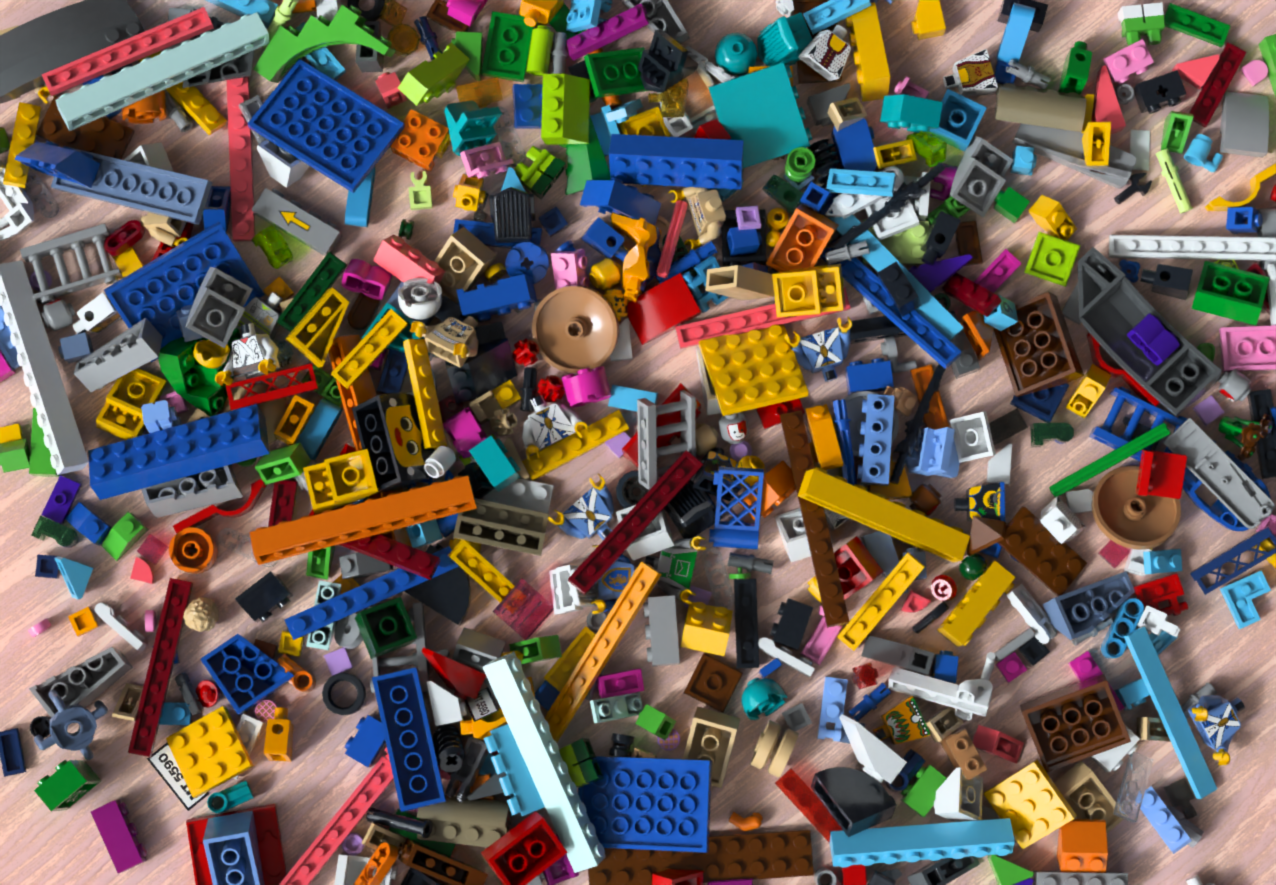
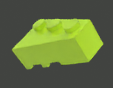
[398,42,470,106]

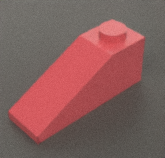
[1091,65,1126,135]

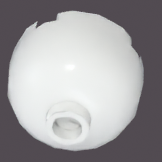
[398,278,442,320]

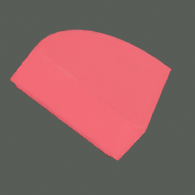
[130,557,154,584]
[901,590,931,613]

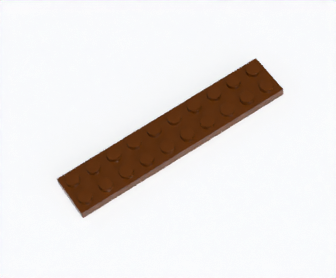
[588,830,814,885]

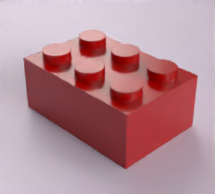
[481,811,567,885]

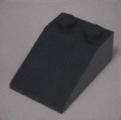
[445,338,517,404]

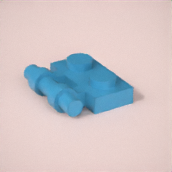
[682,256,728,312]

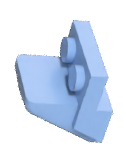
[906,427,960,478]

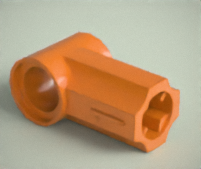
[276,654,316,692]

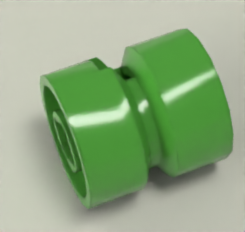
[784,147,815,182]

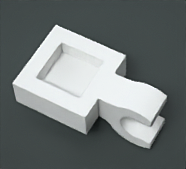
[1137,606,1181,637]

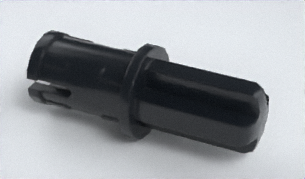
[520,367,538,412]

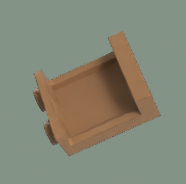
[940,729,987,780]

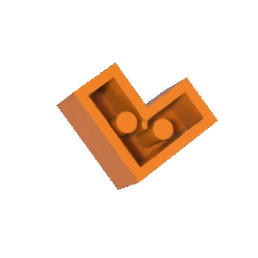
[738,460,796,521]

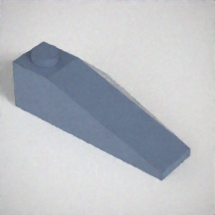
[1042,571,1135,640]

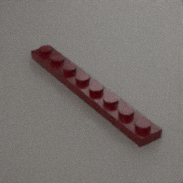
[568,450,703,596]
[128,578,193,758]

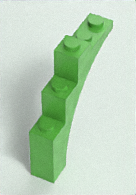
[253,5,396,83]

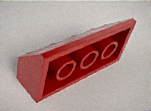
[622,383,702,468]

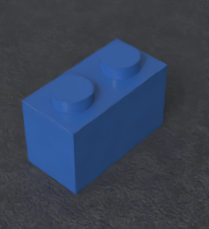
[845,358,894,396]
[344,715,386,768]

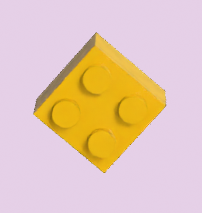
[680,601,733,656]

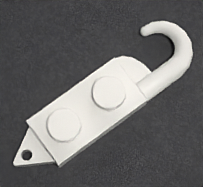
[826,166,904,219]

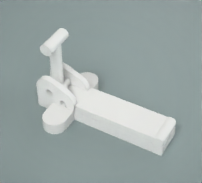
[888,652,995,721]

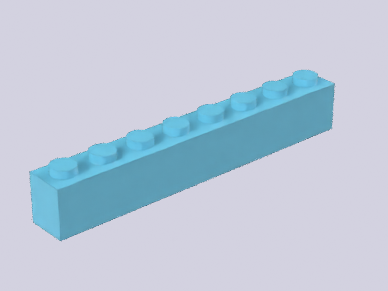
[829,818,1015,868]

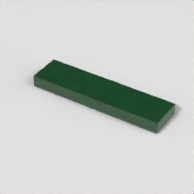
[276,252,347,332]

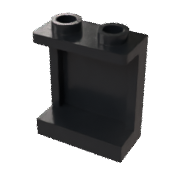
[721,209,767,266]

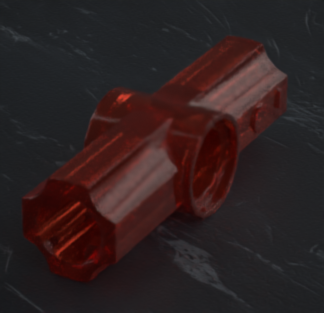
[852,663,879,690]

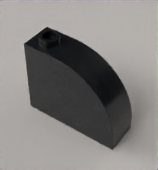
[404,544,471,626]
[811,767,897,837]

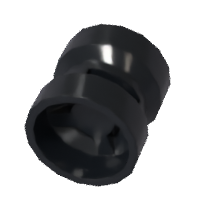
[30,716,51,739]
[609,733,634,758]

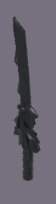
[826,162,945,249]
[890,364,946,484]

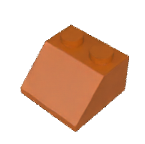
[1056,819,1108,873]

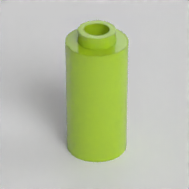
[526,25,554,76]

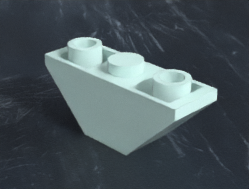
[306,580,342,651]
[590,692,643,724]

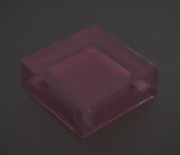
[1098,540,1130,568]

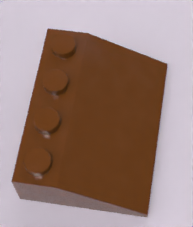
[994,291,1084,397]
[1020,674,1131,773]

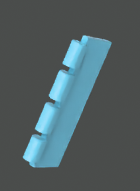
[484,724,545,816]

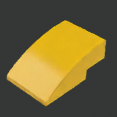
[618,107,671,187]
[772,264,845,317]
[96,368,167,440]
[303,449,378,514]

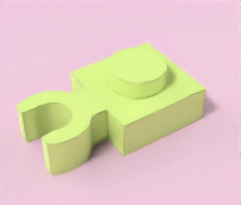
[409,171,433,210]

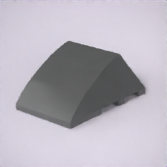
[183,9,255,88]

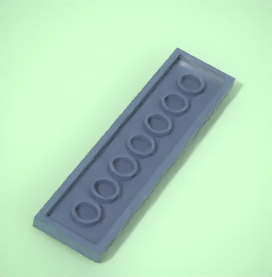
[51,147,212,225]

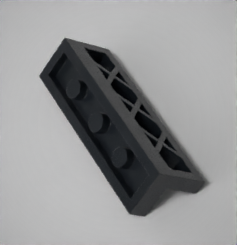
[846,316,908,344]

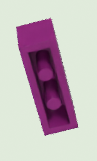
[91,799,147,873]

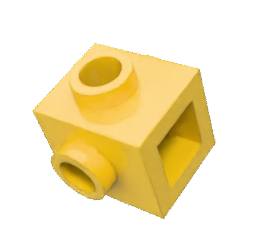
[453,174,486,211]

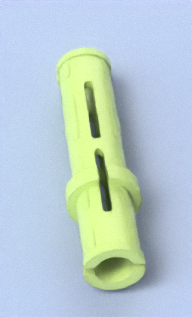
[262,0,299,48]
[1155,149,1193,214]

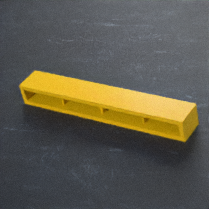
[798,467,970,563]

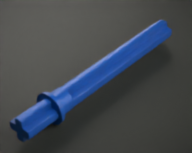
[833,399,857,486]

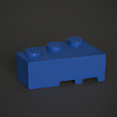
[580,178,661,226]
[456,274,538,322]

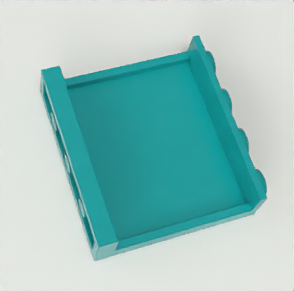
[708,61,813,168]

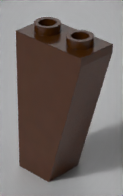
[398,838,488,885]

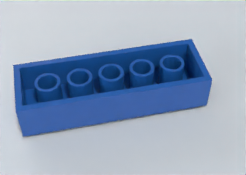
[609,134,744,190]
[372,667,446,812]

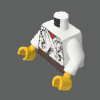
[215,323,280,386]

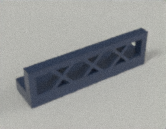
[1190,526,1276,595]

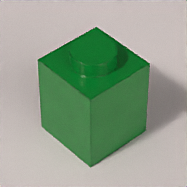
[993,187,1030,224]

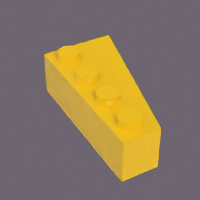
[845,2,890,102]
[937,560,1015,647]

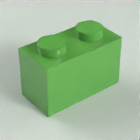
[255,443,311,485]
[901,765,947,817]

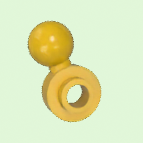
[766,208,789,247]

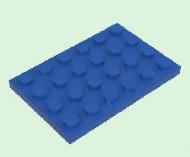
[247,59,405,193]
[104,222,265,363]
[578,756,712,853]

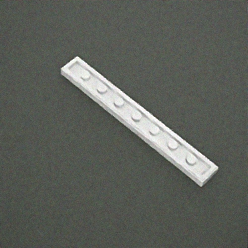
[1109,235,1276,261]

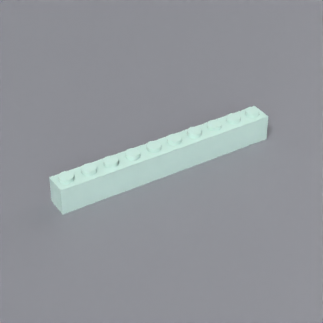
[56,12,269,131]
[483,652,606,873]

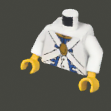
[522,395,590,461]

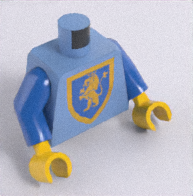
[591,545,634,614]

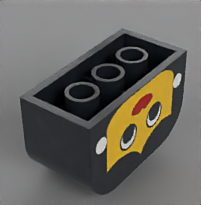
[352,393,435,493]

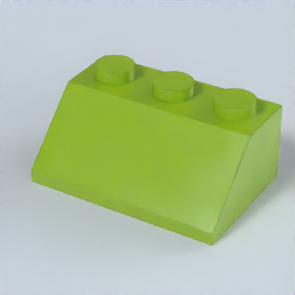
[541,74,590,145]

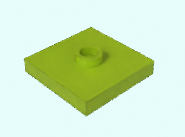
[1024,231,1080,287]

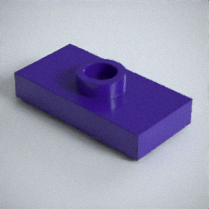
[41,475,82,525]

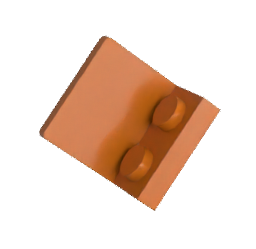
[390,109,449,172]

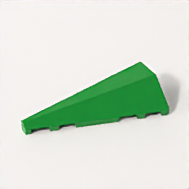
[565,116,610,195]

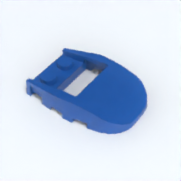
[1182,440,1271,531]

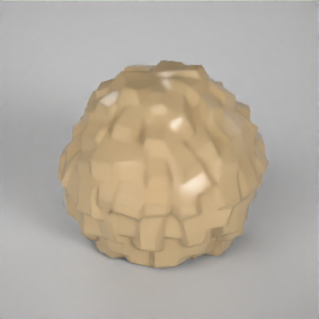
[183,597,219,632]

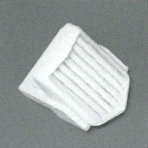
[549,565,598,615]

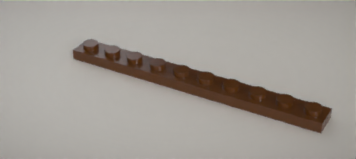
[780,410,849,628]

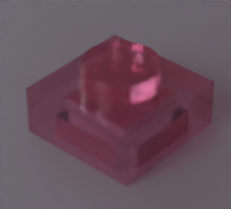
[137,534,169,565]

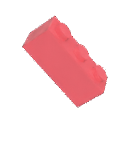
[373,235,445,284]

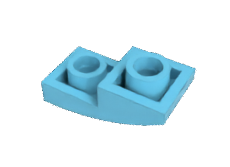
[608,385,659,412]

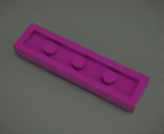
[566,3,649,61]

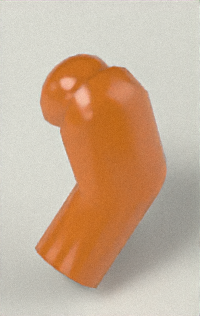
[728,812,763,831]

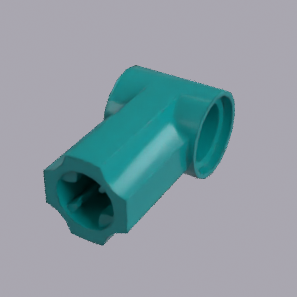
[207,780,254,813]

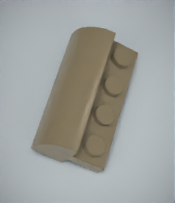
[995,83,1086,132]
[453,498,549,556]
[417,794,512,848]

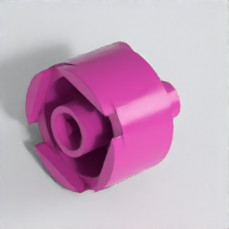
[562,366,612,408]
[443,407,488,459]

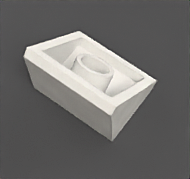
[950,411,996,463]

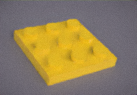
[166,706,254,798]
[983,760,1077,850]

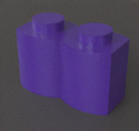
[1127,313,1180,366]

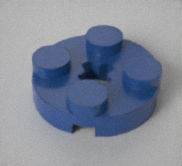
[505,241,549,284]

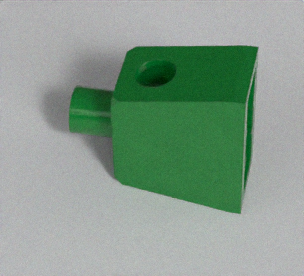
[1058,41,1092,95]

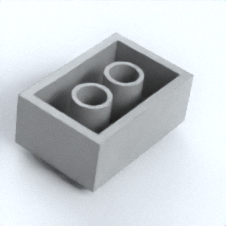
[643,595,680,667]

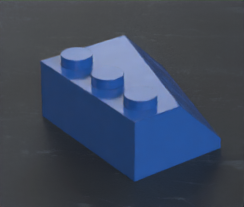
[15,141,100,188]
[200,634,294,716]

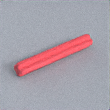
[656,200,688,278]

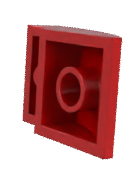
[627,273,701,345]

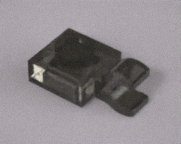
[1163,778,1197,819]

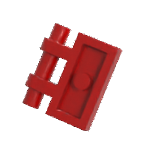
[1134,573,1188,616]

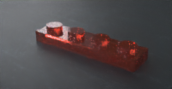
[774,768,842,844]

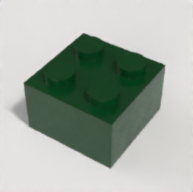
[355,597,417,659]

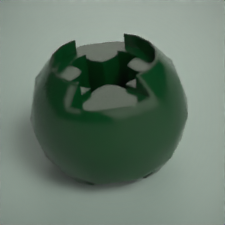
[959,553,987,581]

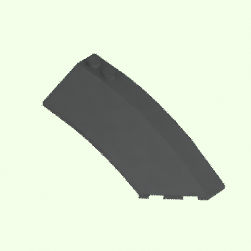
[0,0,145,104]
[1078,247,1222,416]

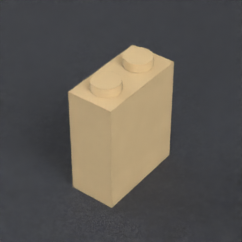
[706,265,774,301]

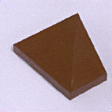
[967,516,1007,556]

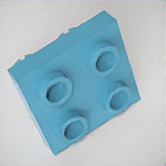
[566,0,612,33]

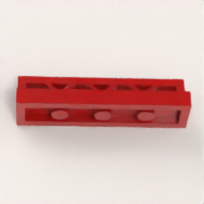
[225,363,318,411]

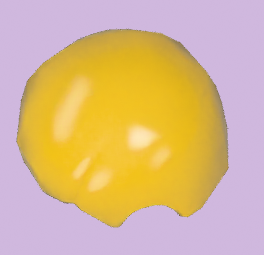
[193,340,230,369]

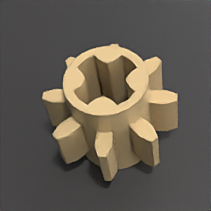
[490,408,517,436]

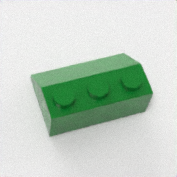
[1191,261,1270,326]

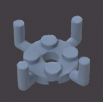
[34,690,108,760]

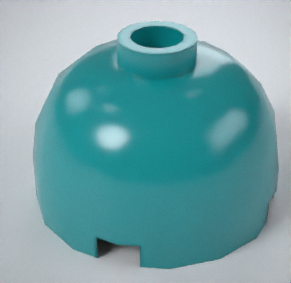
[714,32,758,76]
[742,678,787,720]

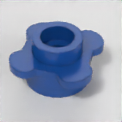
[1119,260,1141,283]

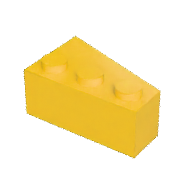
[285,287,349,368]

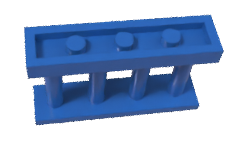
[1089,387,1187,462]

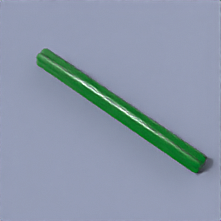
[1049,423,1170,498]

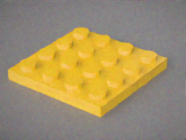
[699,324,808,416]

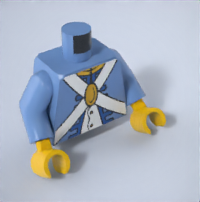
[784,316,852,382]
[548,473,614,540]
[1188,695,1245,765]

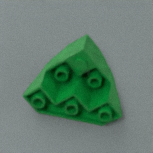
[158,328,241,417]

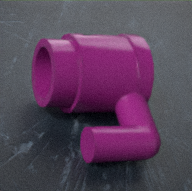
[929,162,958,201]

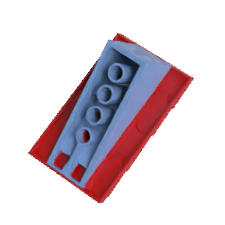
[186,804,287,885]

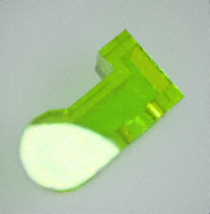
[906,131,947,168]
[251,224,293,269]

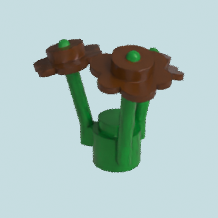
[1218,414,1272,461]

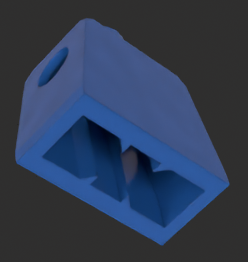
[581,217,629,262]

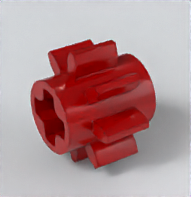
[513,338,539,367]
[538,375,565,402]

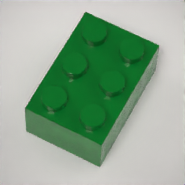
[34,760,101,812]

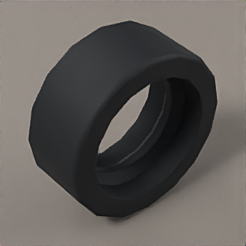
[322,673,366,716]

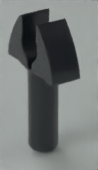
[1114,173,1152,204]
[912,601,949,634]

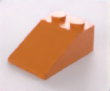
[766,203,839,272]

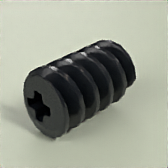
[807,139,843,188]
[432,725,465,772]

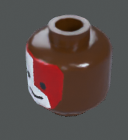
[909,484,942,516]

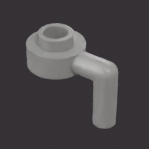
[881,336,917,373]

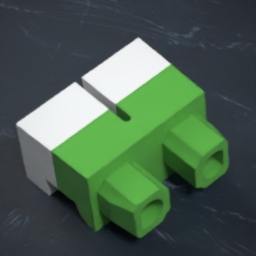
[1118,2,1165,46]

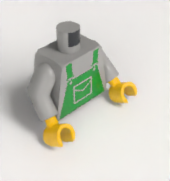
[645,536,706,605]

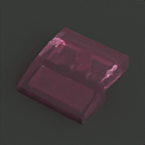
[493,578,554,640]

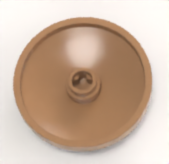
[532,285,619,373]
[1091,466,1181,550]

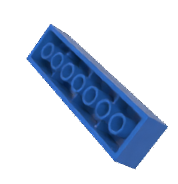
[88,404,270,500]

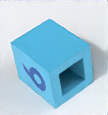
[983,295,1018,331]

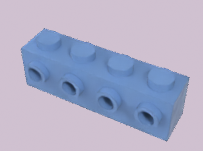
[857,394,894,486]

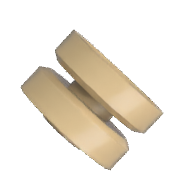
[750,720,799,778]

